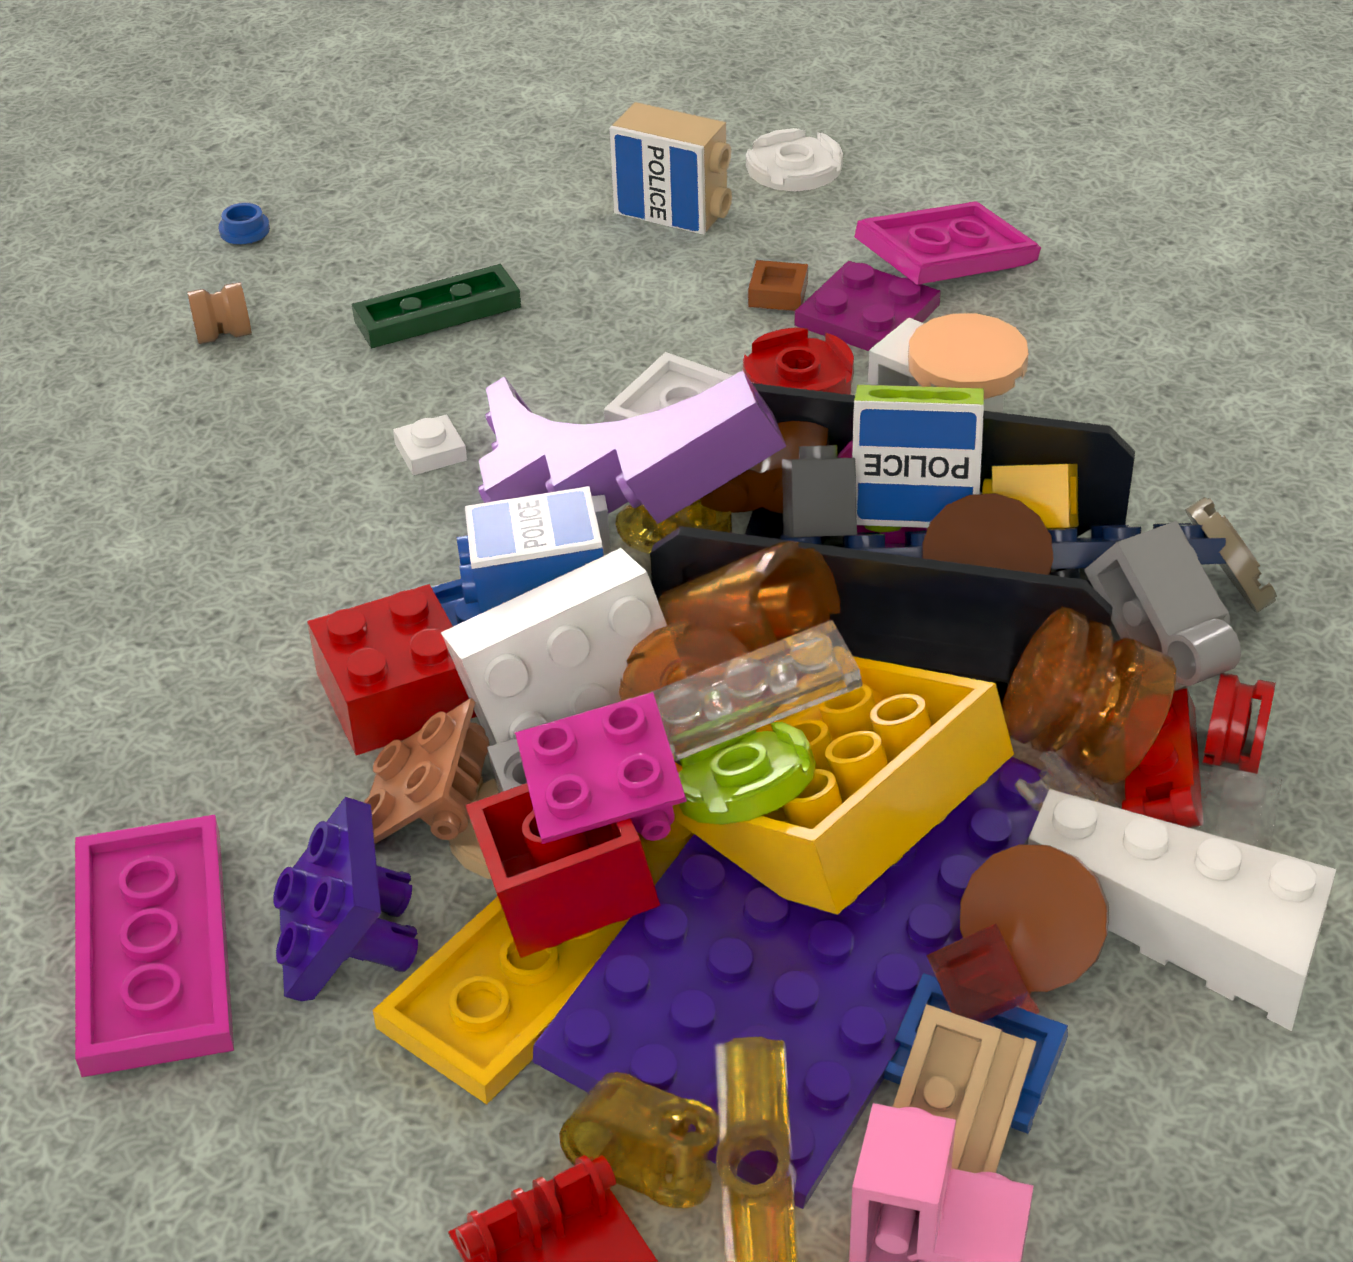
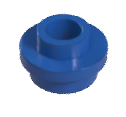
[218,203,270,244]

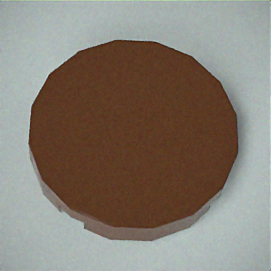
[922,493,1054,575]

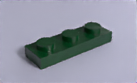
[352,263,521,349]

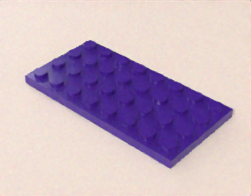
[533,757,1063,1209]

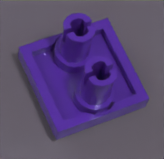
[273,797,418,1001]

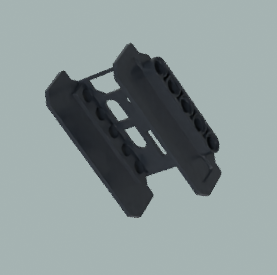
[650,383,1135,720]

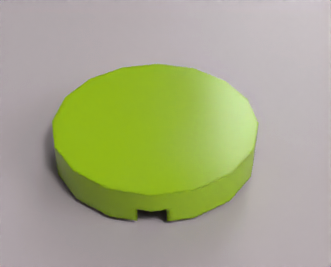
[678,722,816,825]

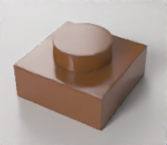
[748,260,808,311]

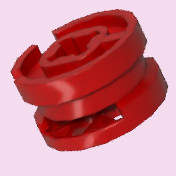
[1202,673,1276,776]

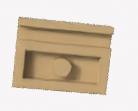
[893,1004,1036,1173]

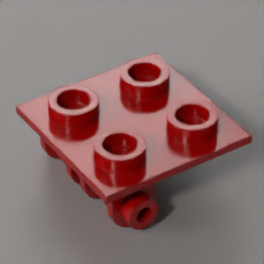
[448,1155,658,1262]

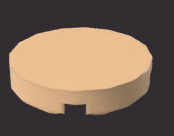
[908,313,1029,399]

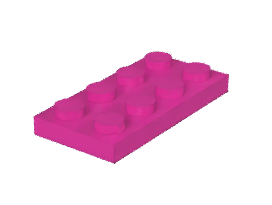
[75,815,234,1077]

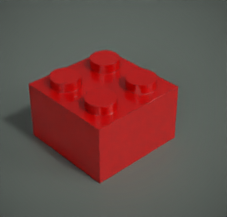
[307,584,477,756]
[465,783,661,958]

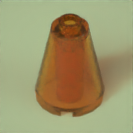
[658,541,840,677]

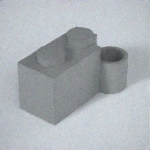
[1084,521,1241,686]

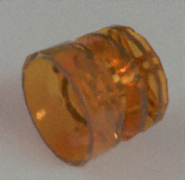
[1002,607,1177,785]

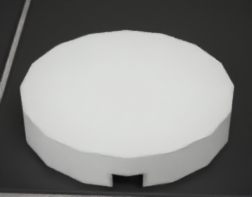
[746,128,843,191]

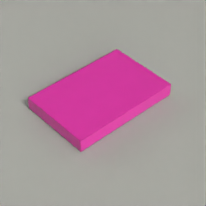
[854,201,1041,285]

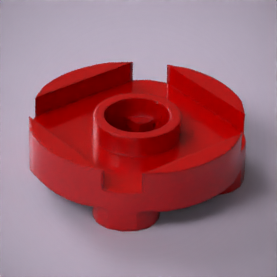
[743,328,854,395]

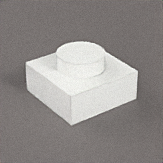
[393,414,467,475]

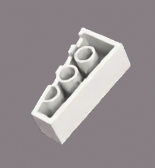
[1028,789,1336,1031]

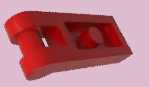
[1122,688,1203,828]

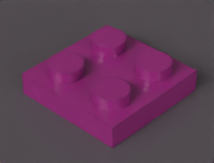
[794,260,941,351]

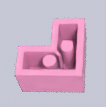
[849,1103,1034,1262]

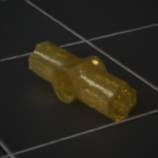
[715,1037,798,1262]

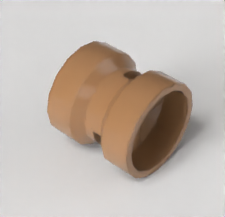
[187,282,252,344]

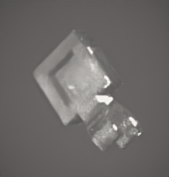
[1014,752,1122,811]

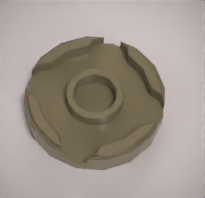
[1185,497,1277,613]

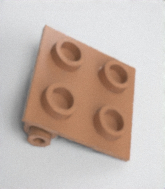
[364,698,490,844]

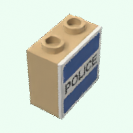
[609,102,732,235]

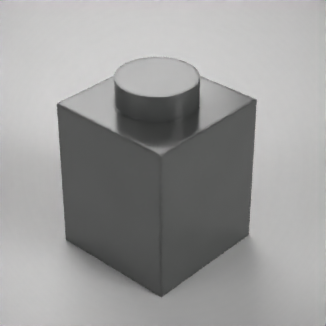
[782,445,857,537]

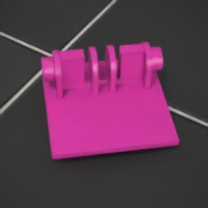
[515,692,687,844]

